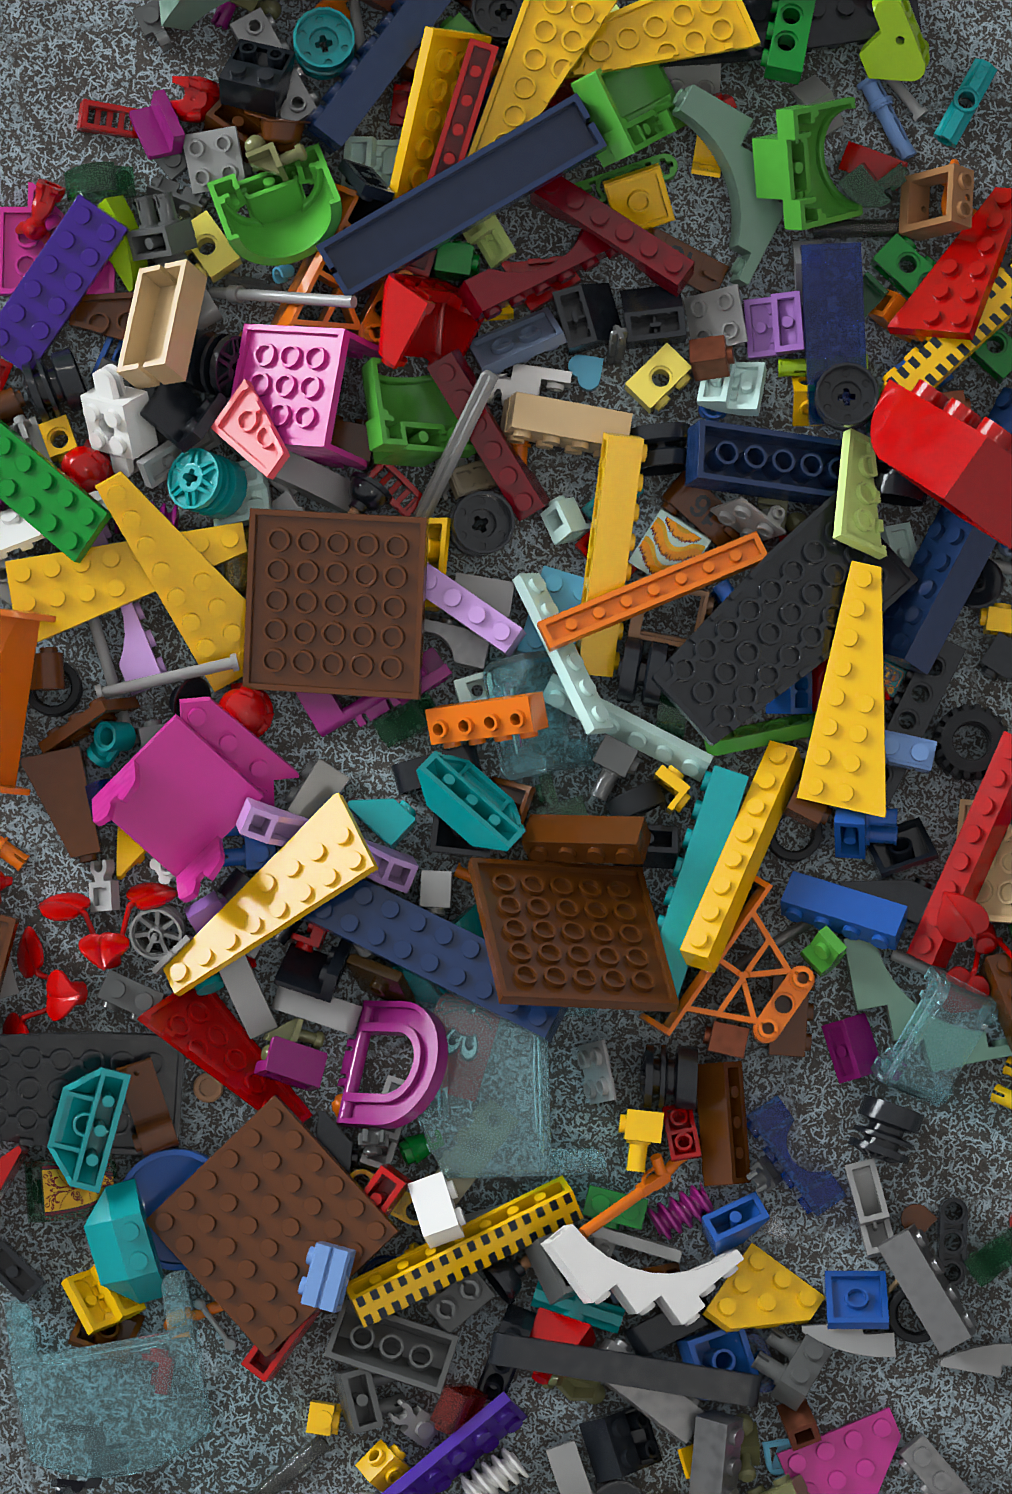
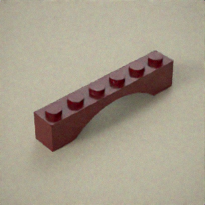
[530,176,695,297]
[457,229,621,322]
[426,348,550,522]

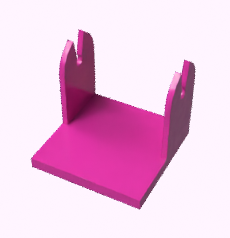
[224,324,382,470]
[92,714,264,903]

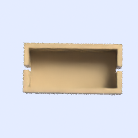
[117,259,208,389]
[500,392,633,460]

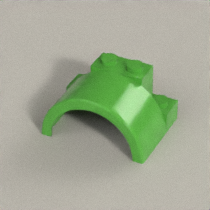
[571,64,686,168]
[752,97,863,230]
[207,143,342,266]
[361,357,478,467]

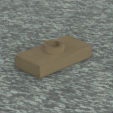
[449,460,498,500]

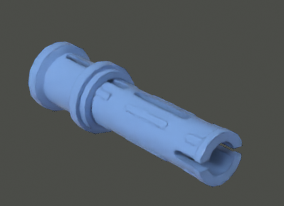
[856,77,917,161]

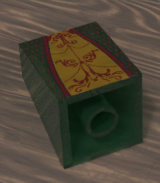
[24,1155,117,1223]

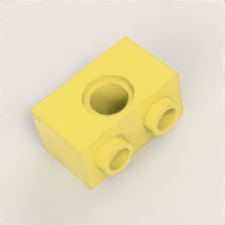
[184,210,242,284]
[624,343,692,414]

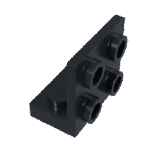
[338,158,395,225]
[140,382,229,453]
[274,939,352,1003]

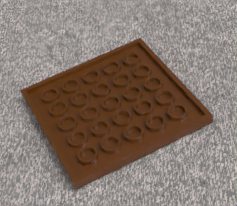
[243,508,429,700]
[467,857,679,1012]
[146,1095,400,1357]

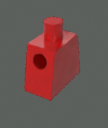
[530,1307,596,1385]

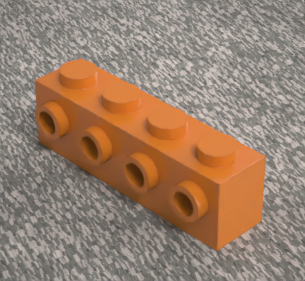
[425,691,549,749]

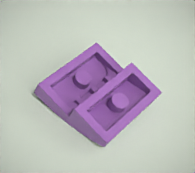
[744,291,805,360]

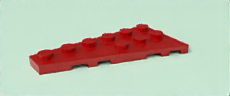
[887,187,1012,340]
[137,988,313,1123]

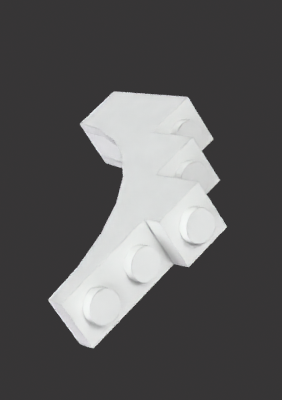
[541,1224,744,1326]

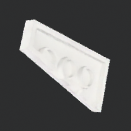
[0,491,112,560]

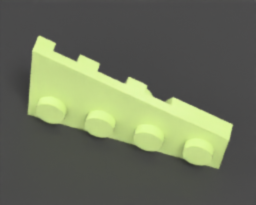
[833,428,887,560]

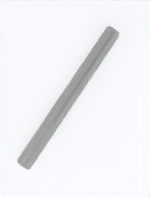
[414,370,498,518]

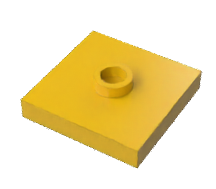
[602,163,675,230]

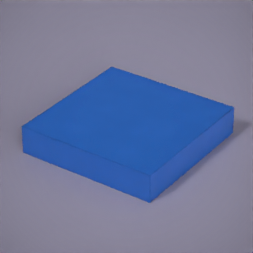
[824,1271,889,1329]

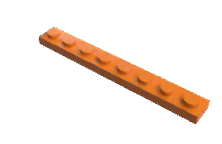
[537,531,768,652]

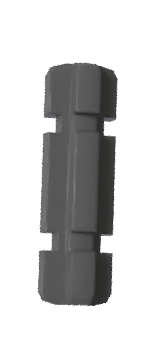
[225,272,283,291]
[606,325,628,367]

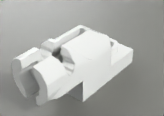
[487,363,572,406]

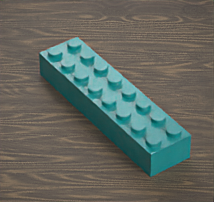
[657,765,749,997]

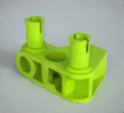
[859,0,930,82]

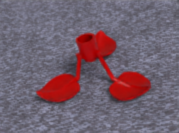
[37,882,178,971]
[937,891,1012,1013]
[2,926,88,1034]

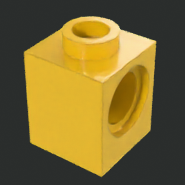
[38,414,79,464]

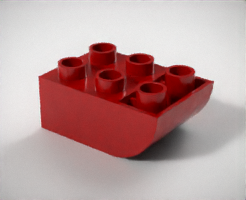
[870,379,1012,550]

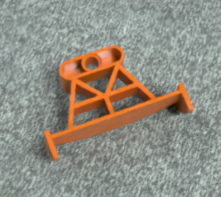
[239,183,413,346]
[0,608,56,795]
[638,876,815,1044]

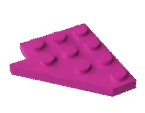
[0,182,116,296]
[179,697,299,807]
[776,1407,901,1494]

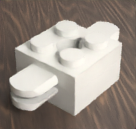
[80,364,158,477]

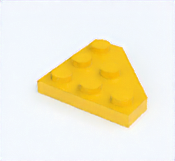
[702,1243,825,1333]

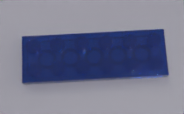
[800,242,867,425]

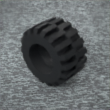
[931,704,1008,782]

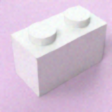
[408,1172,466,1249]

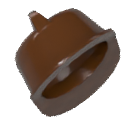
[244,110,311,151]

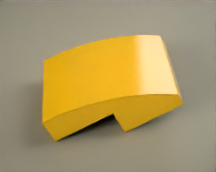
[61,1264,146,1336]

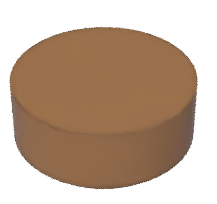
[193,1073,224,1103]

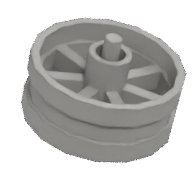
[129,903,186,961]

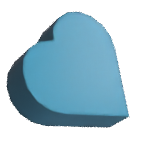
[568,355,604,392]
[762,1438,791,1476]

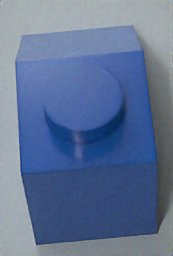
[701,1191,770,1256]

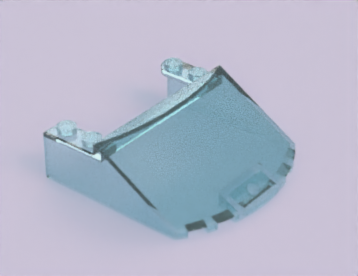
[418,994,606,1178]
[4,1270,213,1478]

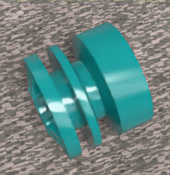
[293,7,355,80]
[167,448,248,519]

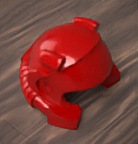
[170,76,220,123]
[60,439,114,493]
[219,683,275,738]

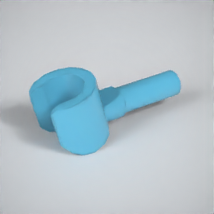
[272,264,295,284]

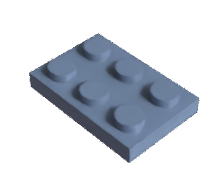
[469,307,567,375]

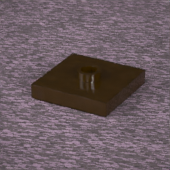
[346,953,417,1004]

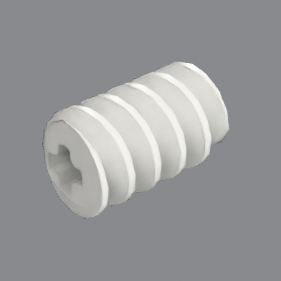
[460,1447,529,1494]

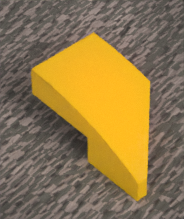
[116,826,147,880]

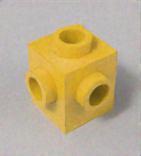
[355,1439,411,1492]

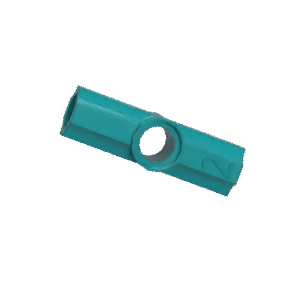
[933,58,998,148]
[530,1281,625,1334]

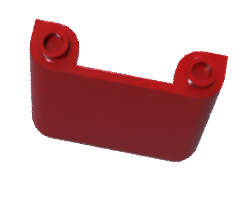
[378,273,485,369]

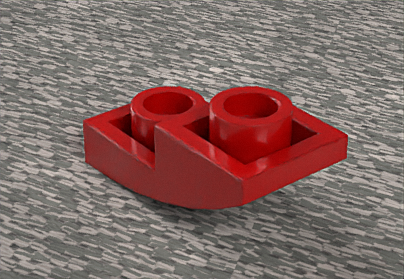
[838,141,908,191]
[661,1105,702,1162]

